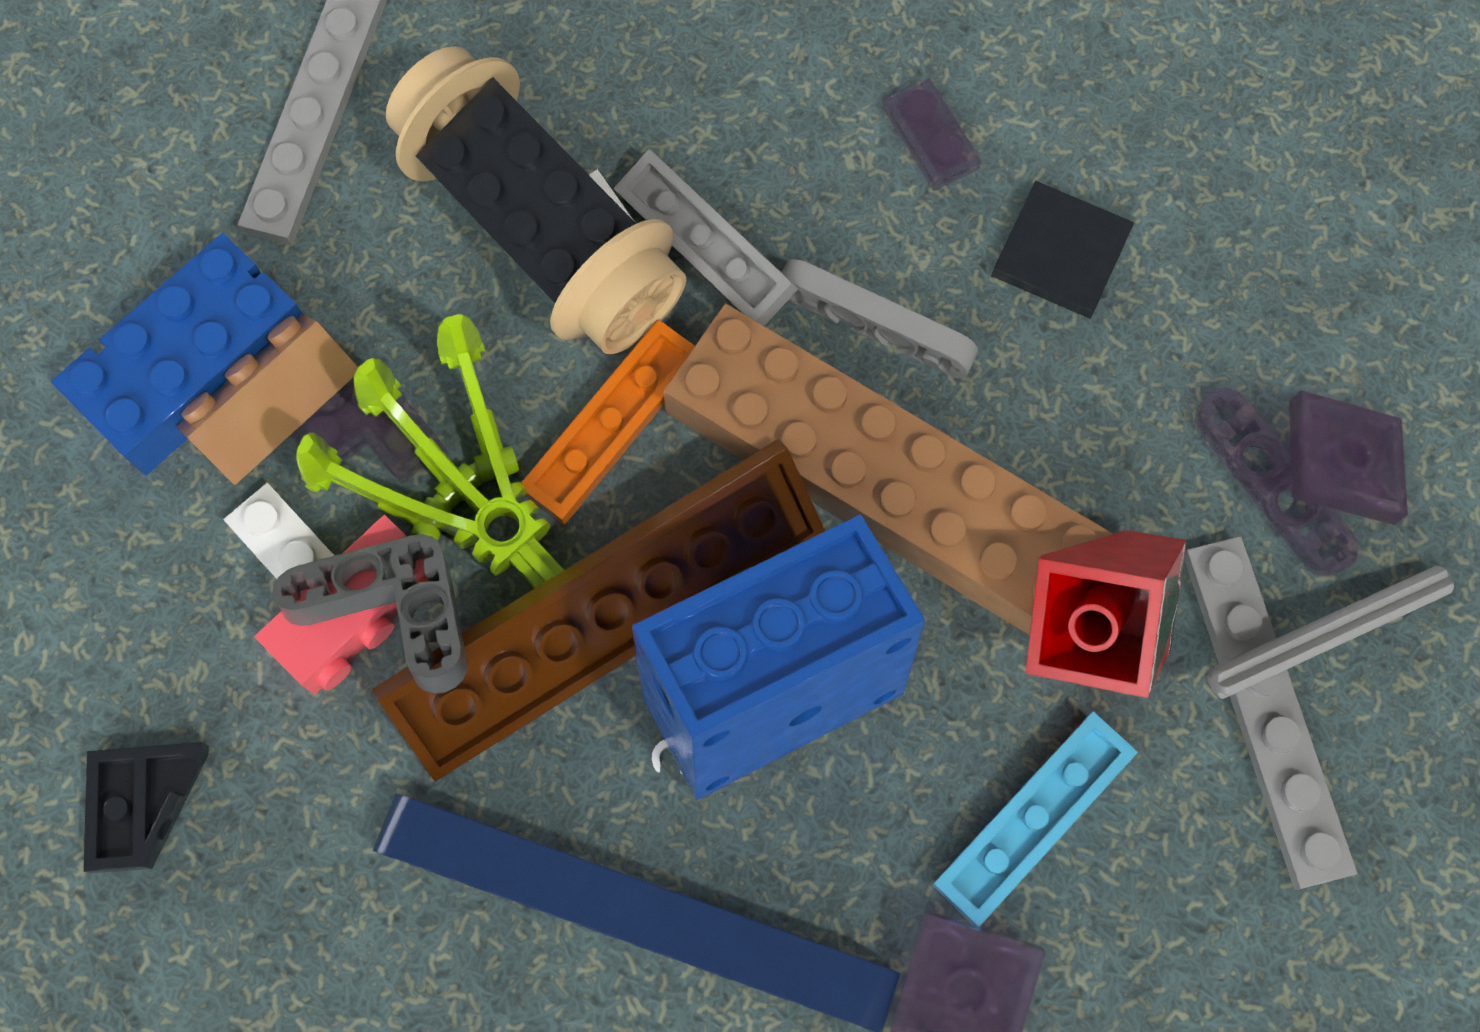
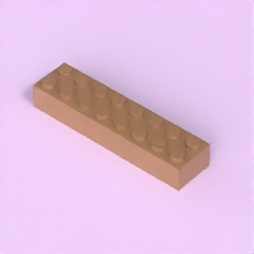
[663,303,1113,635]

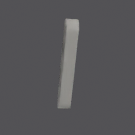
[781,259,978,379]

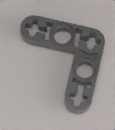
[272,534,468,694]

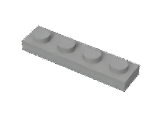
[613,149,798,326]

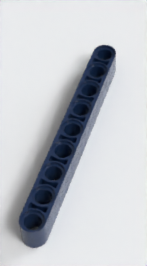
[373,794,900,1032]

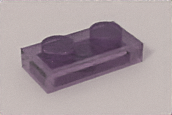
[883,78,982,191]

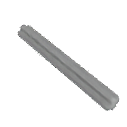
[1206,566,1454,699]

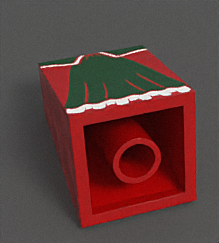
[1026,530,1187,698]

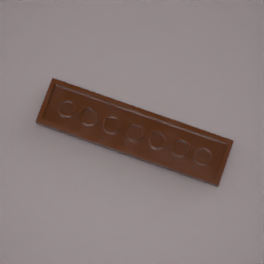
[372,439,825,782]

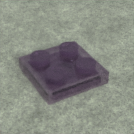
[1289,390,1408,525]
[890,910,1046,1032]

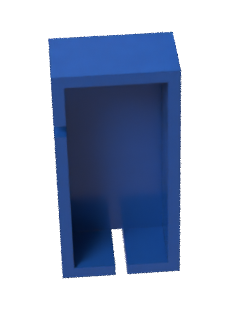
[50,233,303,476]

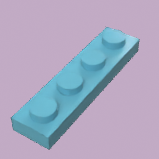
[932,711,1138,928]

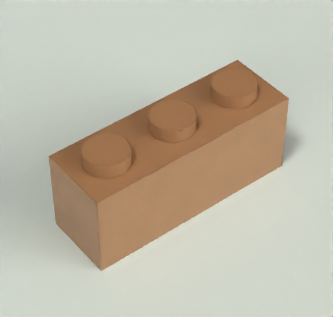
[176,314,358,485]

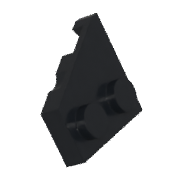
[83,742,209,874]

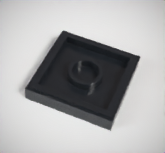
[991,181,1135,319]

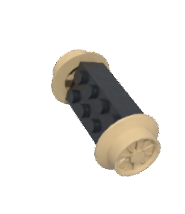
[386,46,686,354]

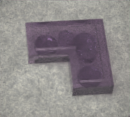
[290,382,446,484]

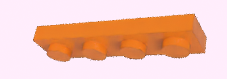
[521,319,695,526]

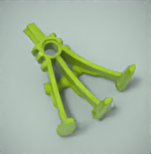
[296,314,564,589]

